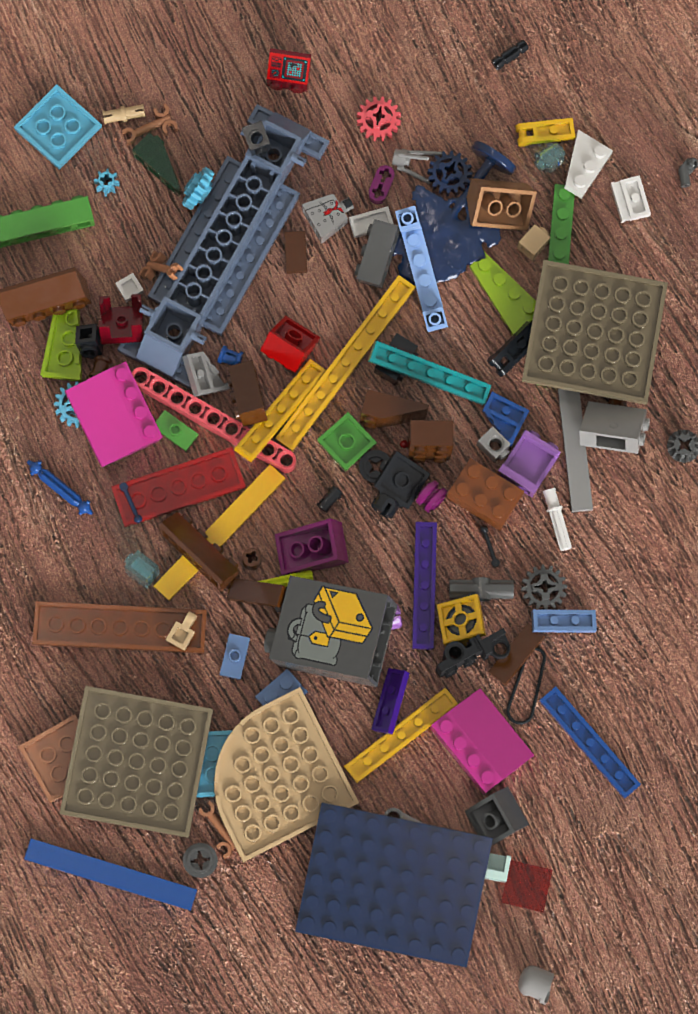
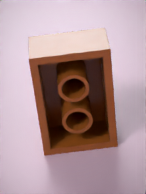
[447,458,524,531]

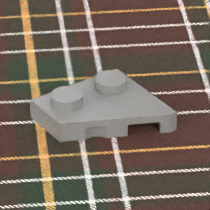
[182,351,231,397]

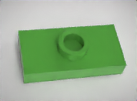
[156,410,199,452]

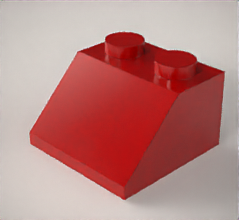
[260,316,321,372]

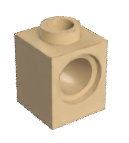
[517,224,551,261]

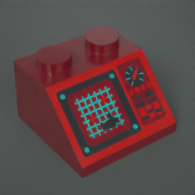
[267,48,311,93]

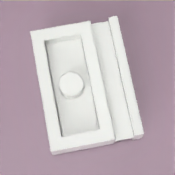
[610,175,651,223]

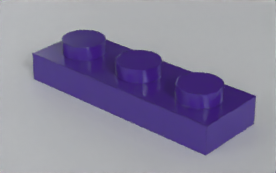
[371,668,410,735]

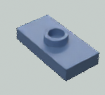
[219,633,250,680]

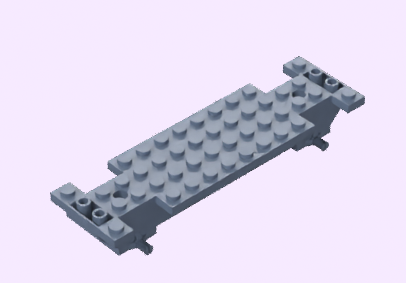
[117,104,330,390]

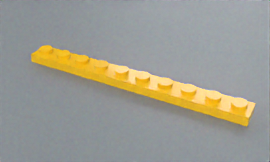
[275,275,416,452]

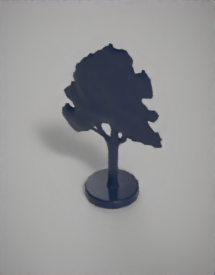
[393,141,516,285]

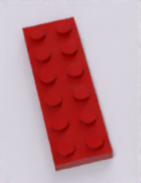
[111,447,246,527]

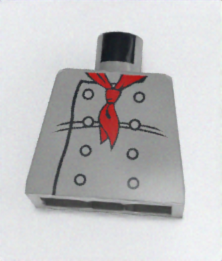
[302,194,354,244]

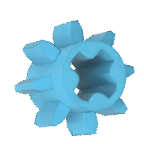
[93,169,120,196]

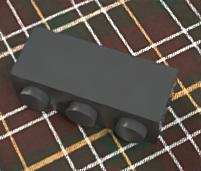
[355,219,400,289]

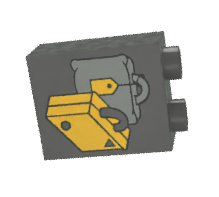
[264,576,397,687]

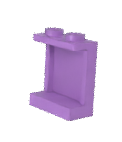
[497,430,561,497]

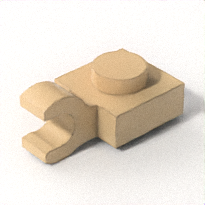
[166,611,197,651]

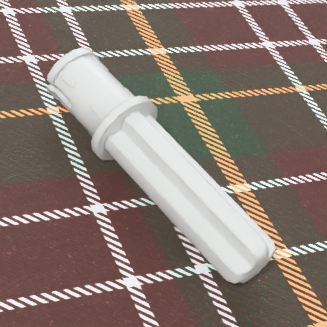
[543,488,572,551]

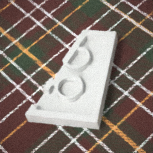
[564,130,613,199]

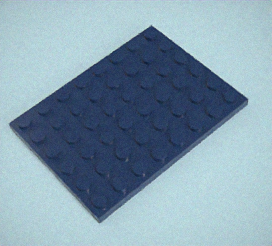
[295,802,493,968]

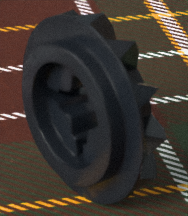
[359,450,390,483]

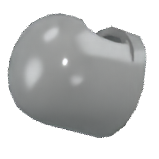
[518,965,555,1005]

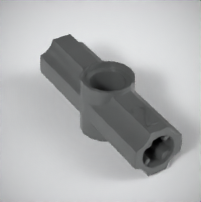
[449,577,514,602]

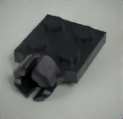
[371,451,430,518]

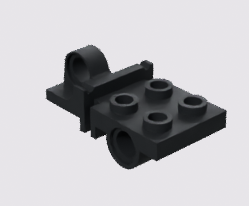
[435,628,510,678]

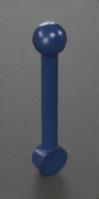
[119,482,142,523]

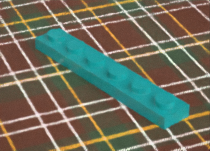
[368,341,492,405]

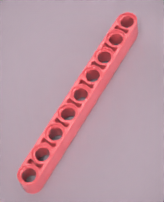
[132,367,296,473]

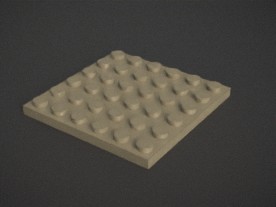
[521,260,668,405]
[59,686,213,838]

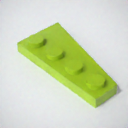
[470,252,536,336]
[40,309,82,382]

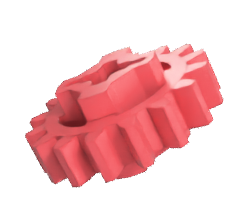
[357,96,401,141]

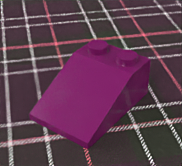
[274,518,349,576]

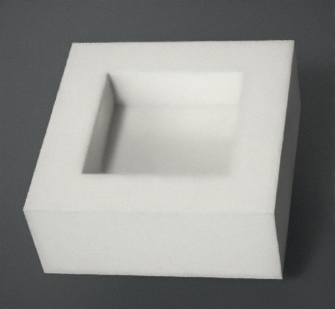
[115,273,144,302]

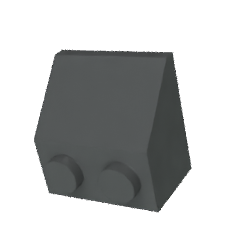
[465,787,529,846]

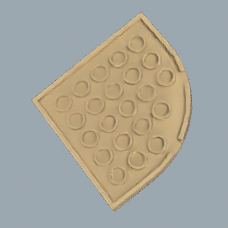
[214,687,359,862]

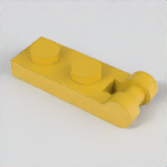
[515,118,575,147]

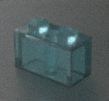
[124,550,160,590]

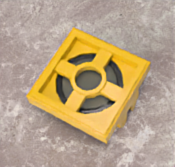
[437,594,486,647]

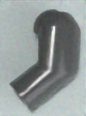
[678,158,698,188]

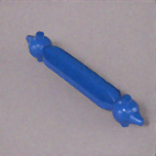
[27,460,93,515]

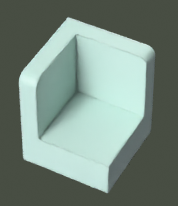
[485,853,511,883]

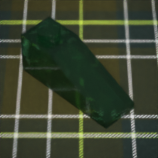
[132,133,181,196]

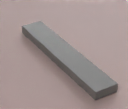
[557,389,593,513]

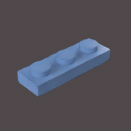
[531,609,597,633]

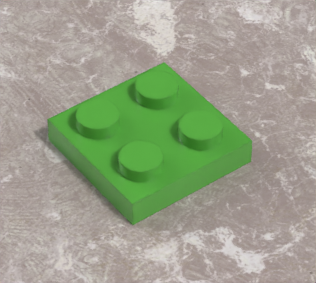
[317,412,377,472]

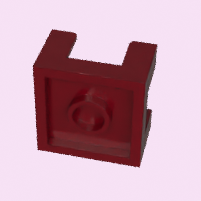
[99,294,144,344]

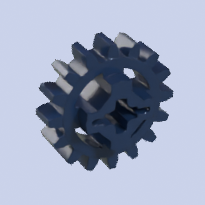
[427,151,472,196]

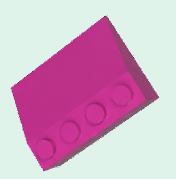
[64,362,163,468]
[430,689,534,795]

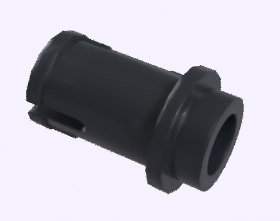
[316,485,343,513]

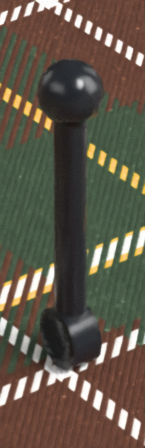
[480,525,500,568]

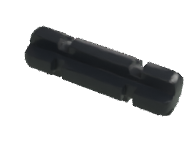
[492,40,528,70]

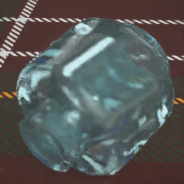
[534,142,566,173]

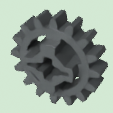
[521,565,568,610]

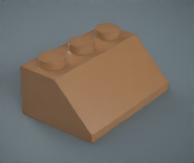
[467,178,537,231]

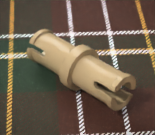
[102,104,146,124]

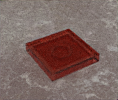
[501,860,553,913]

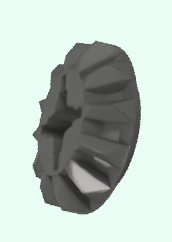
[667,429,698,463]
[183,843,218,878]

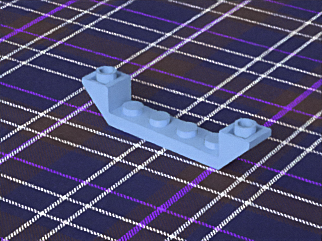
[395,206,448,332]

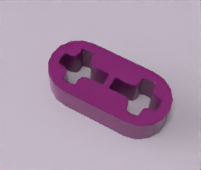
[368,165,395,204]

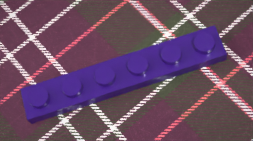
[412,522,437,650]

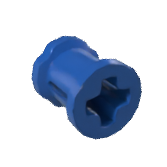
[217,345,244,365]

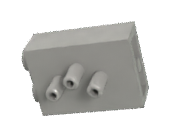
[579,401,650,454]

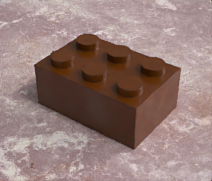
[408,420,454,463]

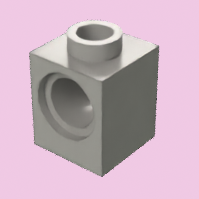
[476,426,511,463]

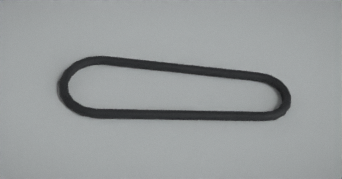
[506,647,546,725]

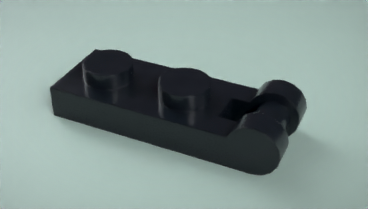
[487,321,532,377]

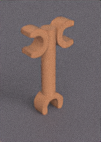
[122,103,178,145]
[139,251,183,281]
[199,801,236,859]

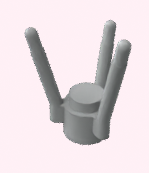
[392,149,442,184]

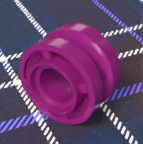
[415,480,448,513]

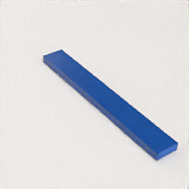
[24,838,197,911]

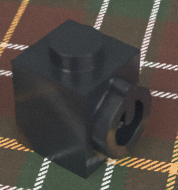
[75,323,104,359]

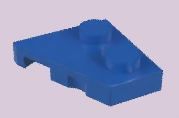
[482,392,530,447]

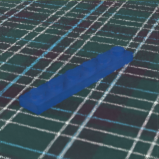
[539,686,641,799]

